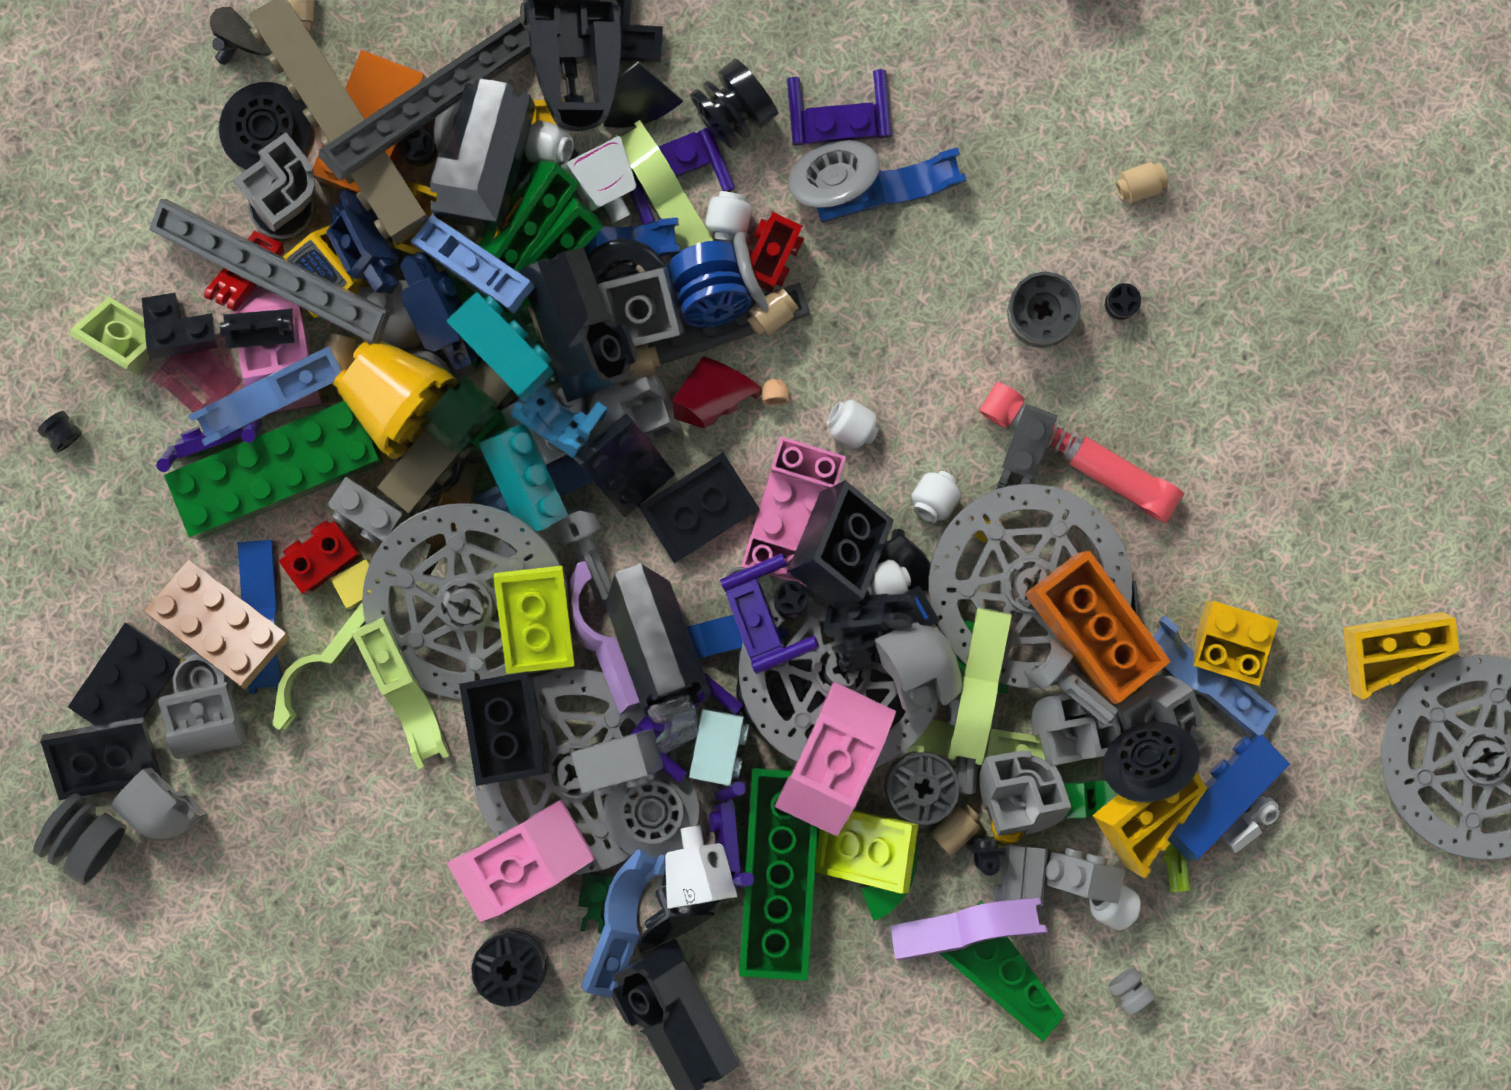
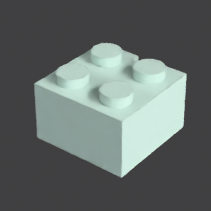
[689,708,749,786]

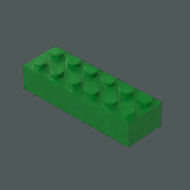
[164,401,385,540]
[739,767,818,981]

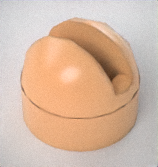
[762,379,789,405]

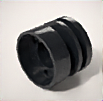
[690,58,778,151]
[471,927,549,1007]

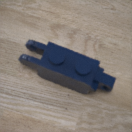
[326,189,399,294]
[400,252,477,370]

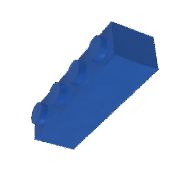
[1168,734,1290,861]

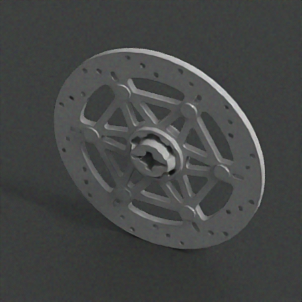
[928,484,1132,688]
[362,503,569,698]
[739,586,939,768]
[1381,655,1511,859]
[473,669,677,874]

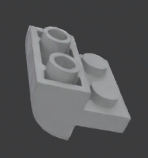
[158,682,247,759]

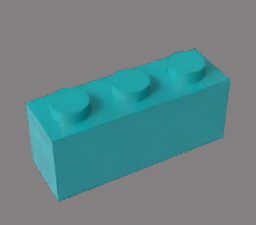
[447,292,554,401]
[478,423,568,532]

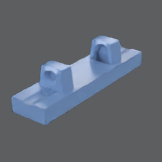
[411,215,535,314]

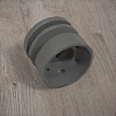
[1007,271,1081,348]
[884,751,960,825]
[33,793,126,885]

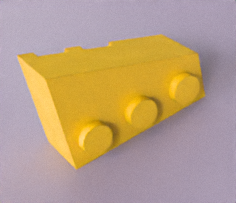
[1343,612,1460,700]
[1092,754,1207,879]

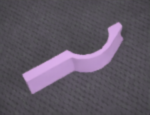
[567,561,640,714]
[890,898,1048,961]

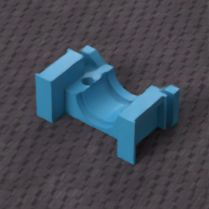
[511,375,608,459]

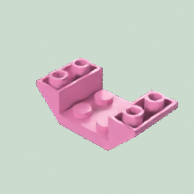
[231,285,323,415]
[741,437,846,587]
[774,681,896,836]
[446,799,596,922]

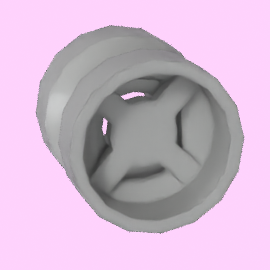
[1107,967,1155,1015]

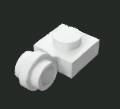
[1221,796,1280,854]

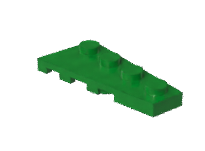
[939,900,1065,1042]

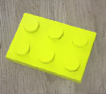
[493,566,574,674]
[815,809,918,894]

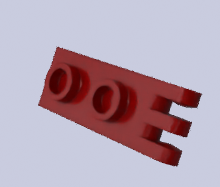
[204,231,284,311]

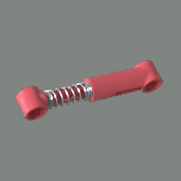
[979,382,1184,523]

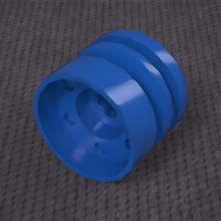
[669,241,751,327]

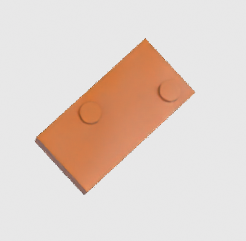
[313,49,426,194]
[1025,550,1171,704]

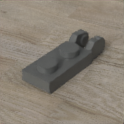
[996,404,1058,490]

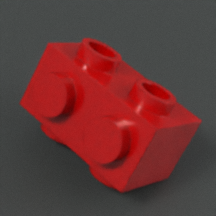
[748,211,804,292]
[279,520,363,595]

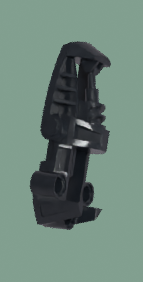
[520,0,621,132]

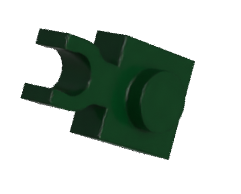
[578,872,615,934]

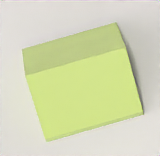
[69,297,150,375]

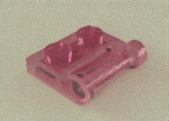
[152,350,243,421]

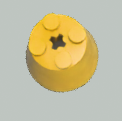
[333,340,458,459]

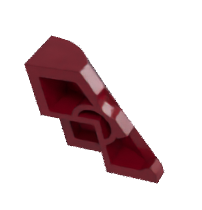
[672,356,762,429]

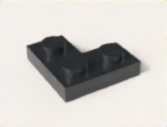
[616,0,663,63]
[142,292,218,359]

